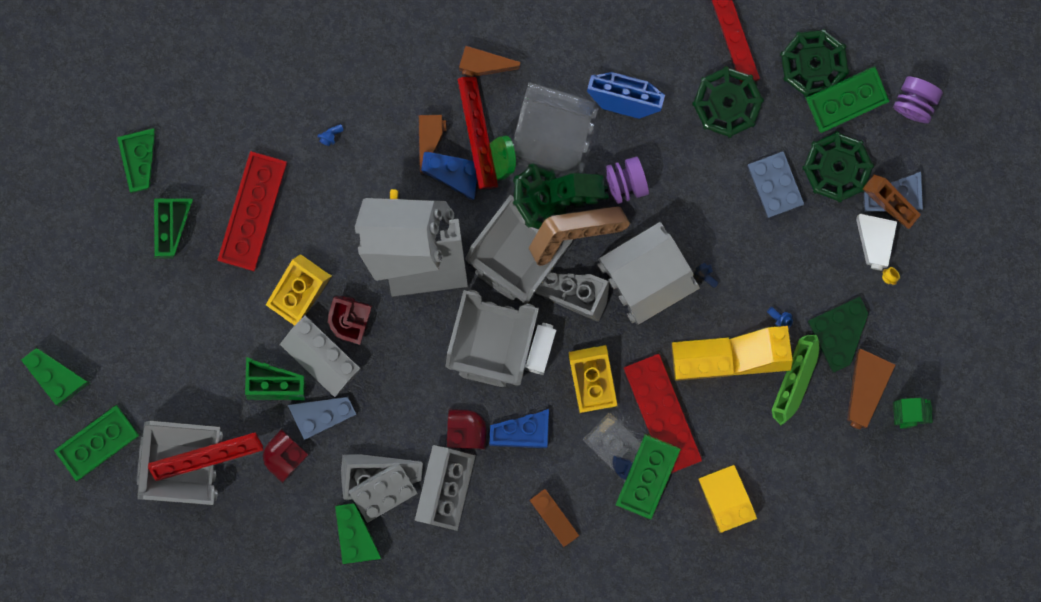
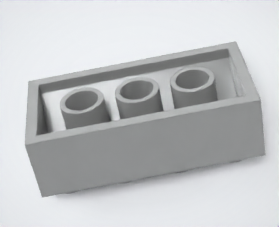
[280,315,361,397]
[415,445,475,531]

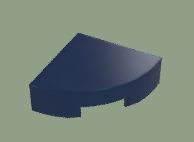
[612,455,633,480]

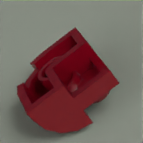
[328,296,372,345]
[447,409,486,450]
[263,429,308,483]

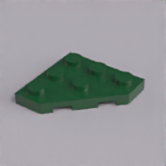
[807,297,868,373]

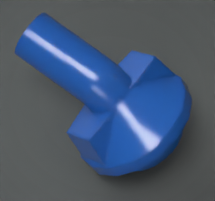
[317,124,343,146]
[767,307,793,329]

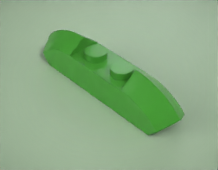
[772,335,819,425]

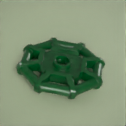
[780,29,850,97]
[692,66,764,138]
[802,131,874,203]
[512,164,566,229]

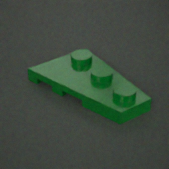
[117,128,155,193]

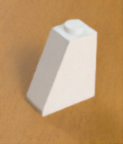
[856,214,897,271]
[525,323,556,375]

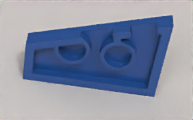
[421,152,477,200]
[489,409,549,448]

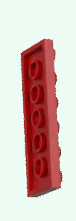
[217,151,287,272]
[623,354,702,473]

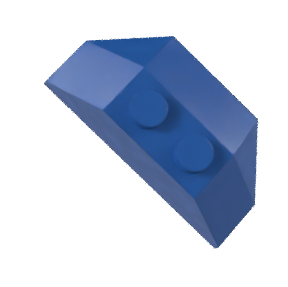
[587,72,665,119]

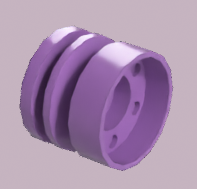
[893,76,943,123]
[606,156,649,204]

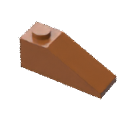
[459,46,520,77]
[419,115,446,175]
[863,174,921,229]
[529,489,579,547]

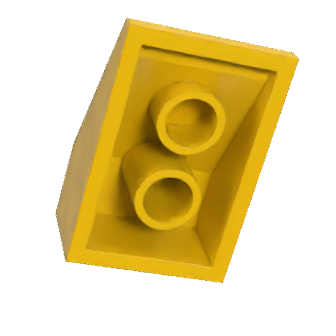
[266,254,331,326]
[729,326,792,375]
[569,345,617,413]
[698,465,757,533]

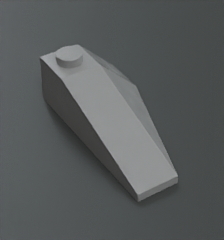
[535,273,609,322]
[341,454,423,500]

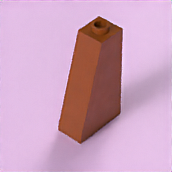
[847,349,895,430]

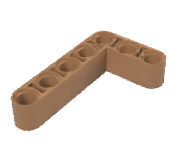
[529,207,630,266]

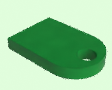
[490,136,516,181]

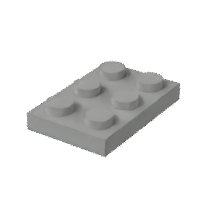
[348,461,418,523]

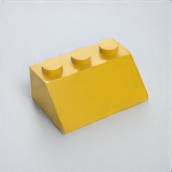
[671,338,734,381]

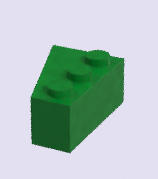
[154,199,193,259]
[21,348,90,407]
[245,357,306,400]
[893,398,933,429]
[335,503,382,564]

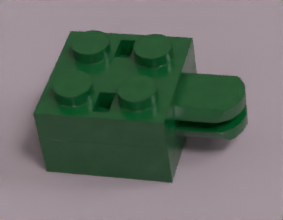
[549,173,609,208]

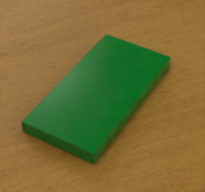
[805,67,890,133]
[54,405,140,482]
[616,434,681,520]

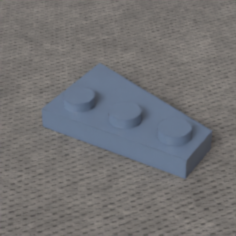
[864,172,923,212]
[288,397,357,440]

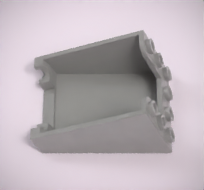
[388,219,468,297]

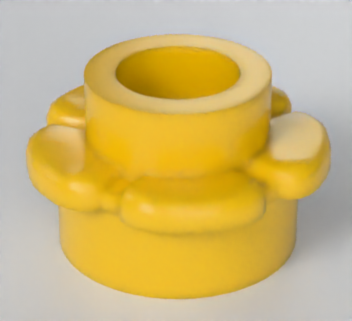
[882,267,900,285]

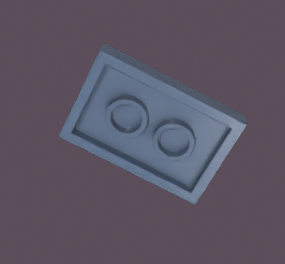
[747,151,804,218]

